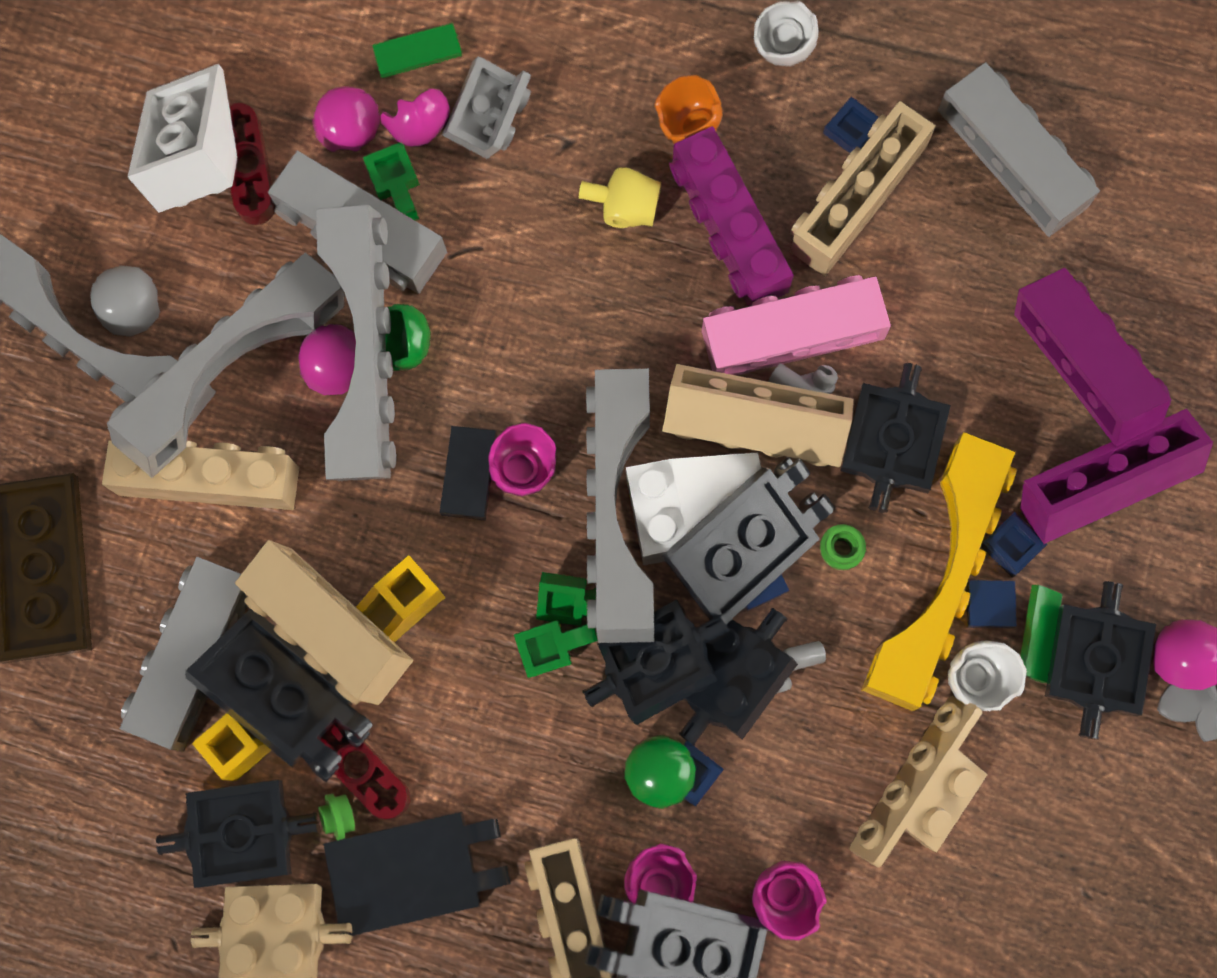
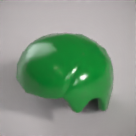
[385,304,431,371]
[624,735,696,808]

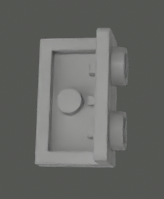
[442,56,531,159]

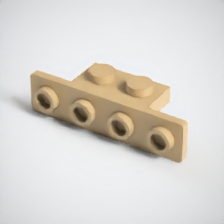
[849,696,988,867]

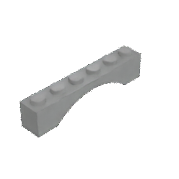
[316,205,396,481]
[0,234,216,426]
[107,252,344,478]
[586,369,654,643]

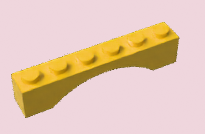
[861,432,1017,711]
[192,555,446,781]

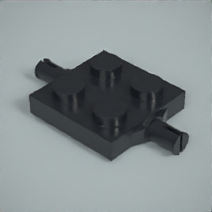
[840,363,951,513]
[1045,581,1156,740]
[583,599,730,725]
[678,608,798,746]
[156,780,319,888]

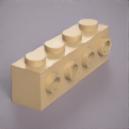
[790,101,936,277]
[662,364,854,467]
[102,440,299,510]
[234,540,414,705]
[524,838,614,978]

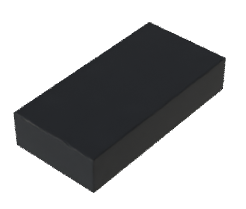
[440,426,497,521]

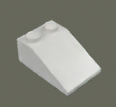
[128,64,237,213]
[626,453,761,566]

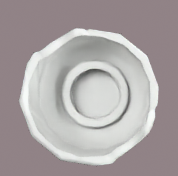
[754,1,819,67]
[948,640,1027,711]

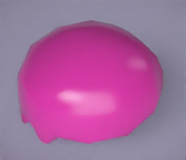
[313,86,380,152]
[381,88,450,146]
[298,324,356,395]
[488,423,557,497]
[1153,619,1217,690]
[624,844,697,904]
[752,861,826,941]

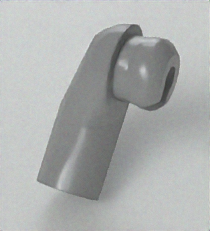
[768,363,838,394]
[777,641,826,694]

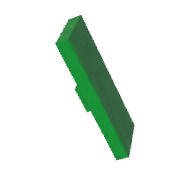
[372,23,463,78]
[1020,585,1063,683]

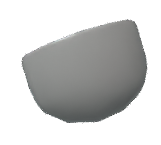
[91,265,160,336]

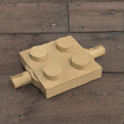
[191,884,352,978]

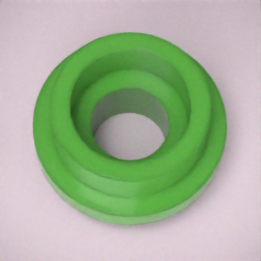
[820,524,866,570]
[318,793,355,841]

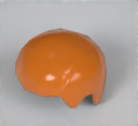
[655,75,723,144]

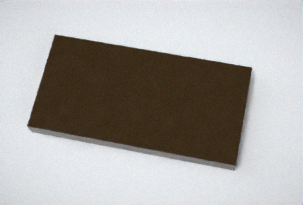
[0,473,92,664]

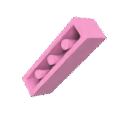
[702,275,891,375]

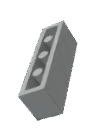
[938,62,1100,237]
[268,151,447,294]
[119,557,247,752]

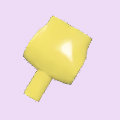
[578,168,662,228]

